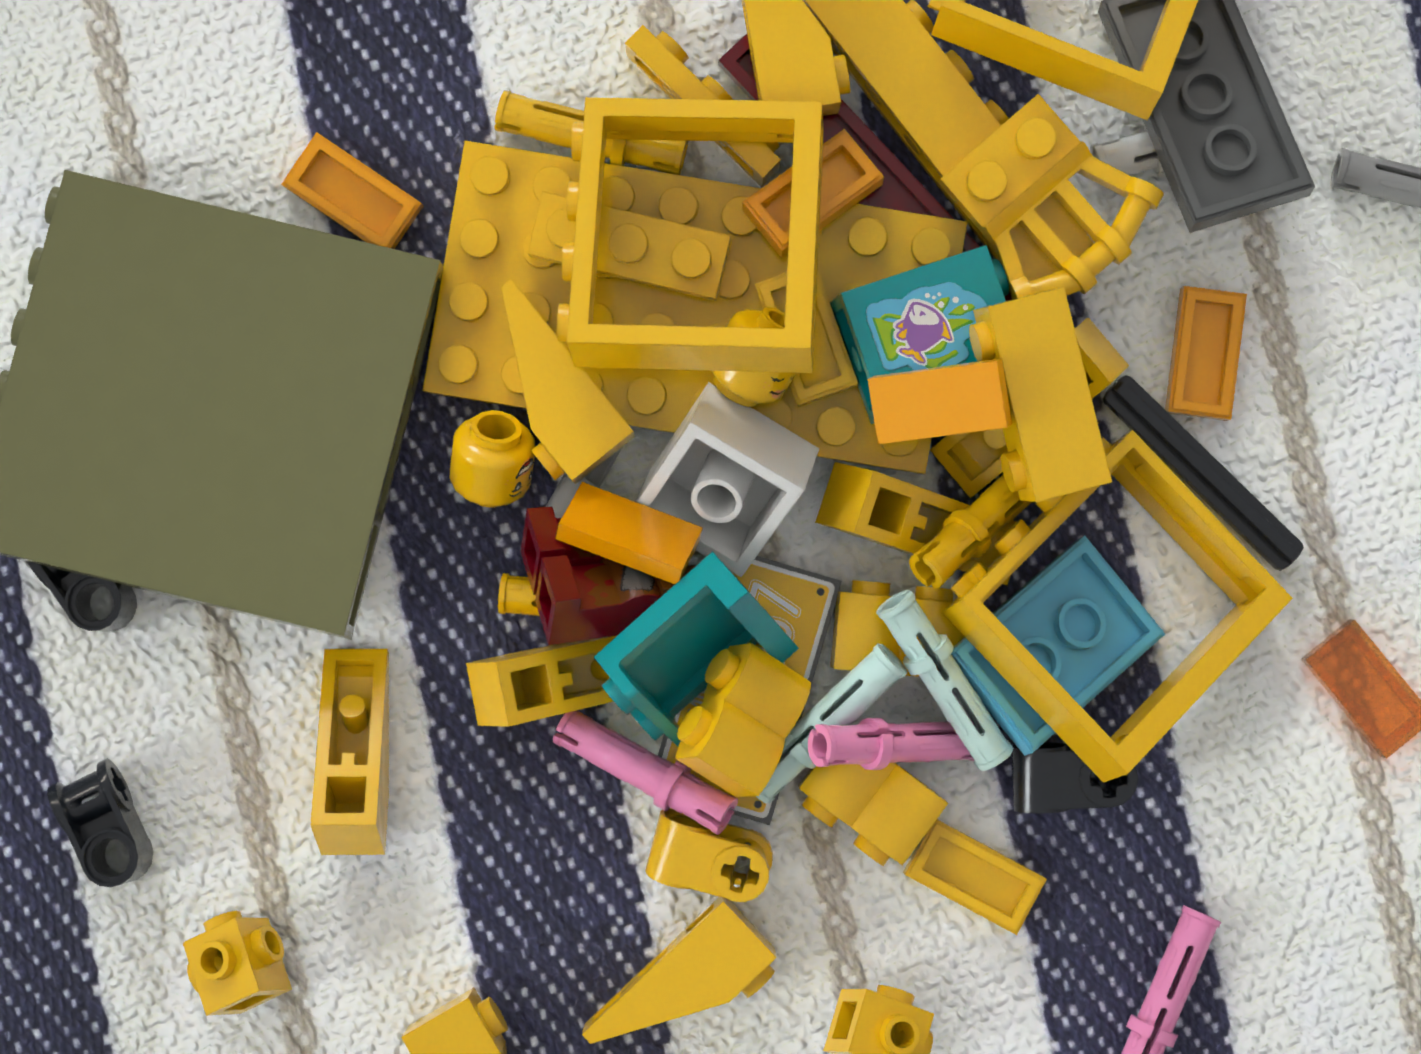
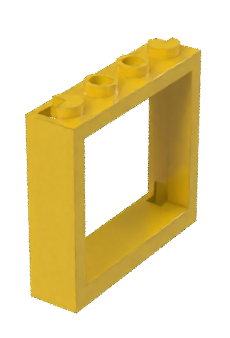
[928,0,1198,120]
[557,97,824,373]
[942,430,1293,783]

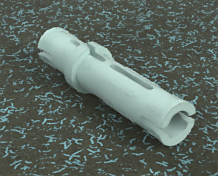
[876,590,1014,771]
[756,643,907,804]

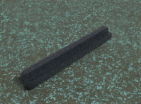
[1103,375,1304,571]

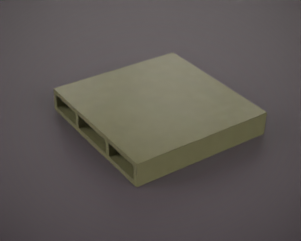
[0,170,443,640]

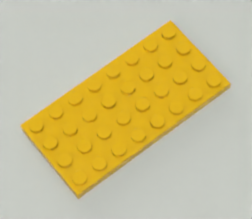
[423,141,967,475]

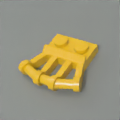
[938,94,1164,300]

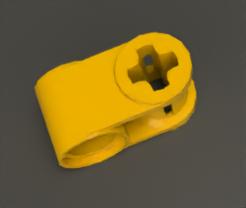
[645,808,773,902]

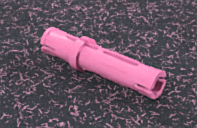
[553,710,738,835]
[808,718,975,770]
[1121,905,1221,1054]

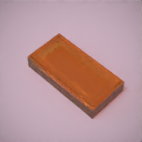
[1301,619,1421,759]

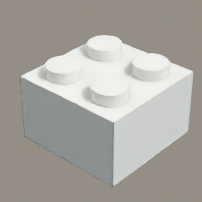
[635,382,820,577]

